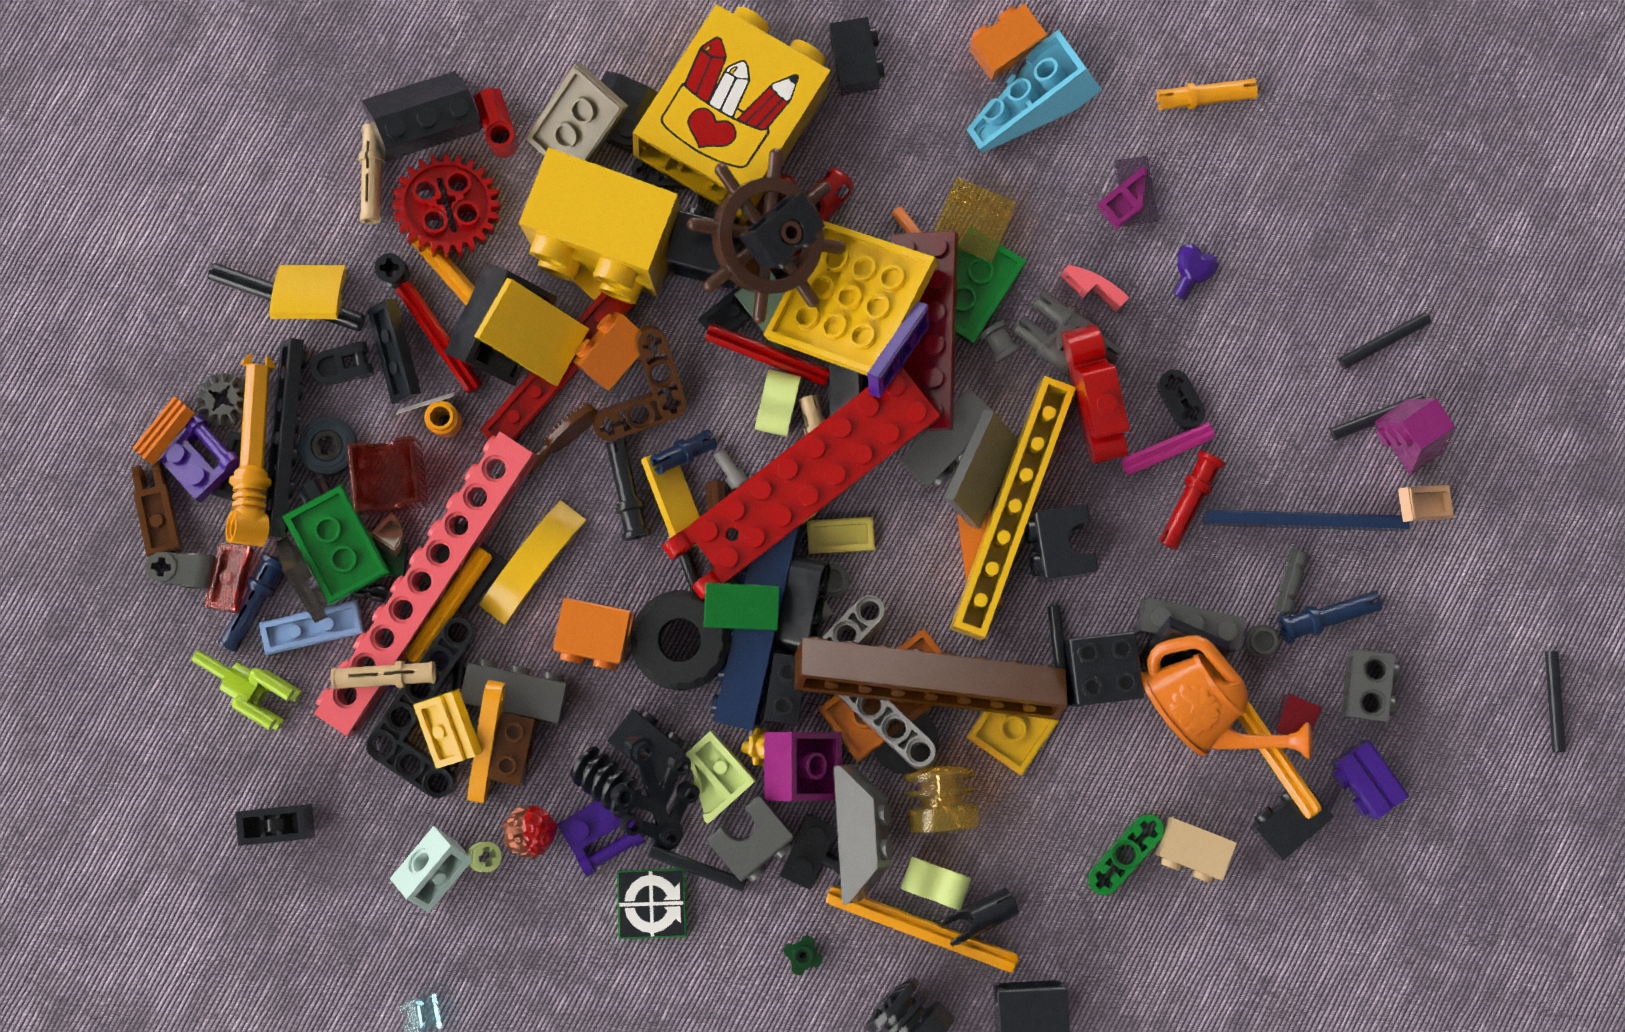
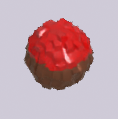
[502,805,557,860]

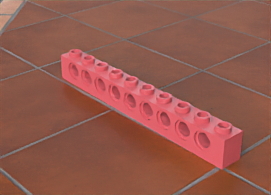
[314,432,539,736]

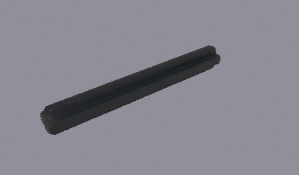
[208,263,366,331]

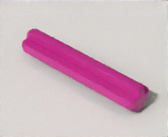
[1121,422,1215,475]

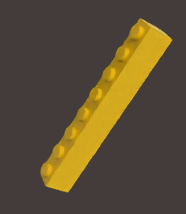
[949,376,1076,641]

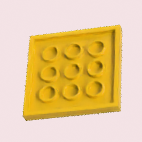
[763,220,938,376]

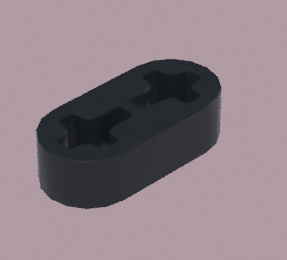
[1157,369,1205,430]

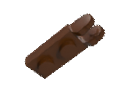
[131,461,183,557]

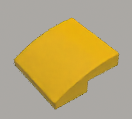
[269,265,347,319]

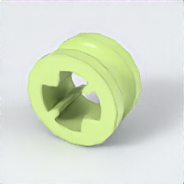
[467,842,502,872]

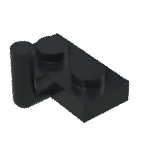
[780,814,840,890]

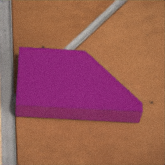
[1096,166,1147,231]

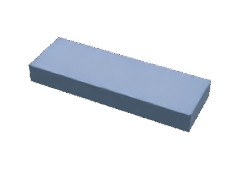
[259,600,365,656]

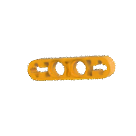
[467,680,506,804]

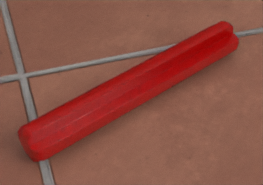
[396,281,482,394]
[705,323,830,386]

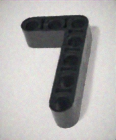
[366,618,477,798]

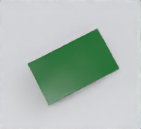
[703,583,779,630]

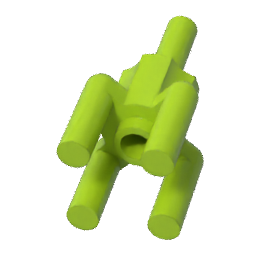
[191,649,303,731]

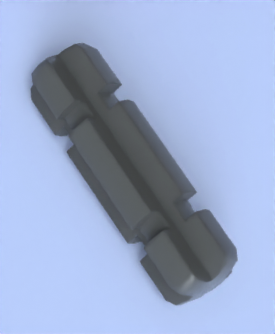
[1274,549,1309,614]

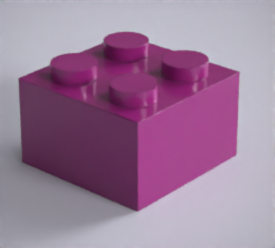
[764,732,842,801]

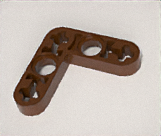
[592,325,687,441]

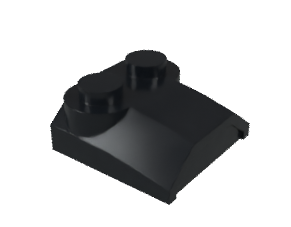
[601,71,658,155]

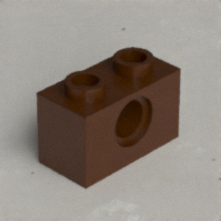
[487,712,539,786]

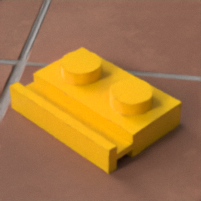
[413,689,482,769]

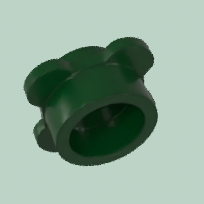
[783,935,823,975]

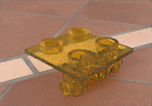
[933,177,1017,263]

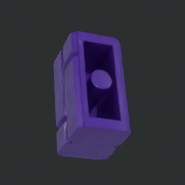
[1331,740,1409,819]

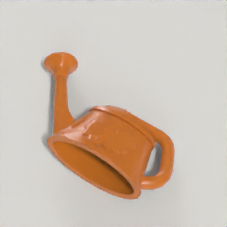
[1141,635,1313,760]

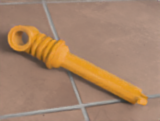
[226,353,275,547]

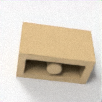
[1154,817,1237,884]

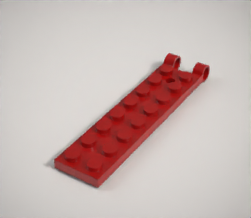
[662,367,941,600]

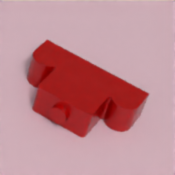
[1060,324,1129,464]

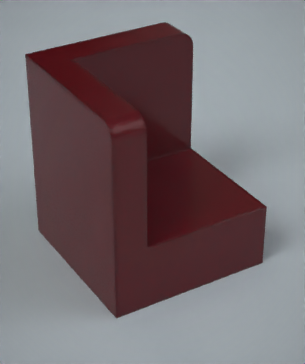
[1275,694,1322,735]

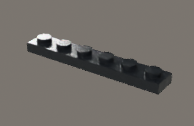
[264,338,307,539]

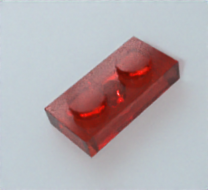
[203,543,254,614]

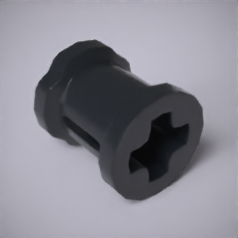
[374,253,410,289]

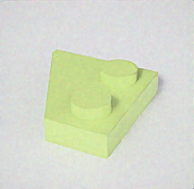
[686,730,757,824]

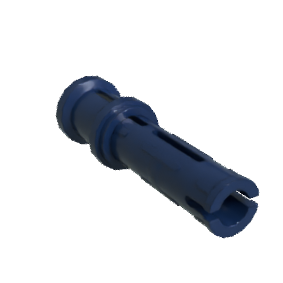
[218,552,290,652]
[1278,590,1382,644]

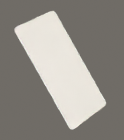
[396,392,455,414]

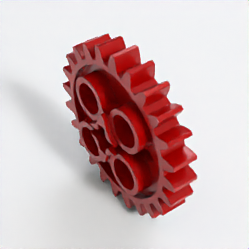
[392,153,500,259]

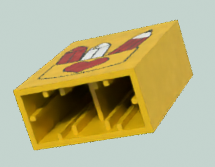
[633,4,831,221]

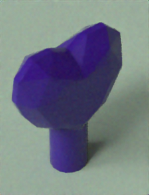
[1173,244,1218,300]

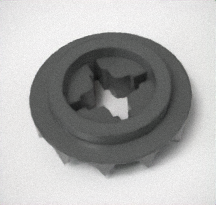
[196,373,245,426]

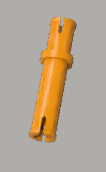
[1156,78,1258,111]

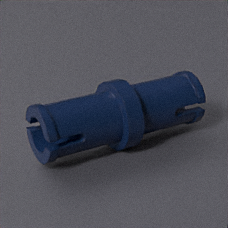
[650,429,717,475]

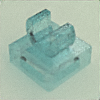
[399,994,442,1032]

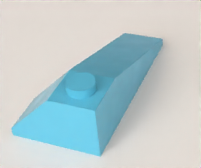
[966,30,1102,153]

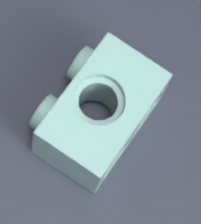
[390,826,473,913]

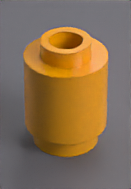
[424,401,463,438]

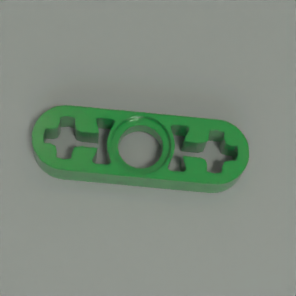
[1087,814,1164,895]

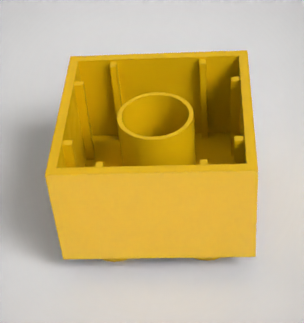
[519,147,681,304]

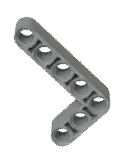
[822,595,937,771]

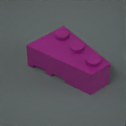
[1374,398,1455,476]

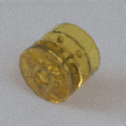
[905,765,980,833]

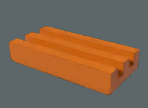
[133,396,195,465]

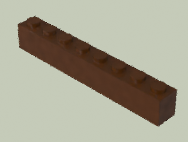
[794,637,1067,720]

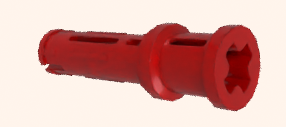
[1158,451,1226,551]

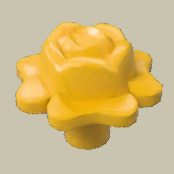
[741,727,768,767]

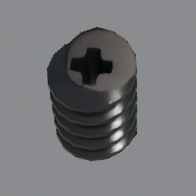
[570,746,643,818]

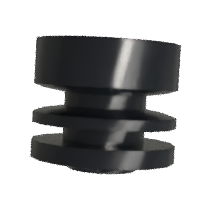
[864,976,955,1032]

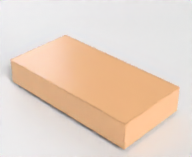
[1398,485,1454,522]

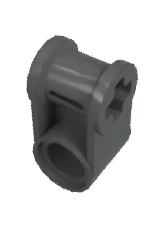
[146,552,215,590]

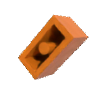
[969,3,1047,81]
[573,311,652,391]

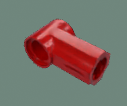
[473,88,519,158]

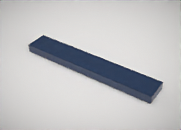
[1203,509,1410,532]

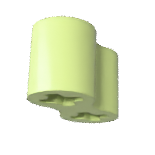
[755,369,801,437]
[900,856,972,910]

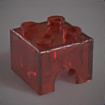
[346,436,429,515]

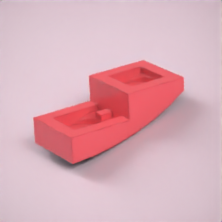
[1061,265,1130,312]

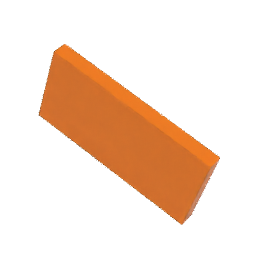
[818,629,943,763]

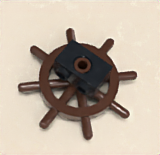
[687,148,846,324]

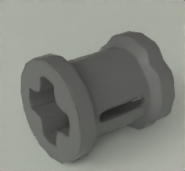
[979,320,1022,363]

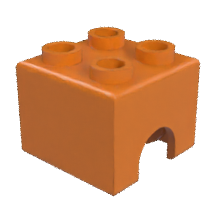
[553,598,635,671]

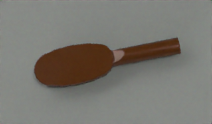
[526,402,598,477]

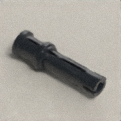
[605,438,652,541]

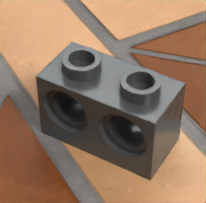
[1340,649,1399,722]

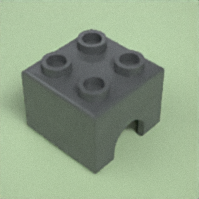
[707,795,794,882]

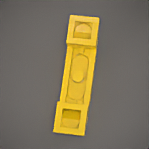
[479,500,587,625]

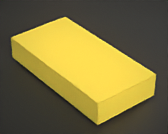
[807,517,875,555]

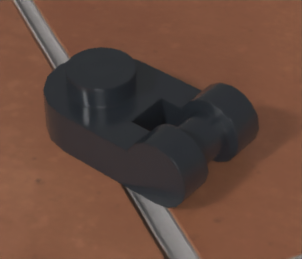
[310,341,374,385]

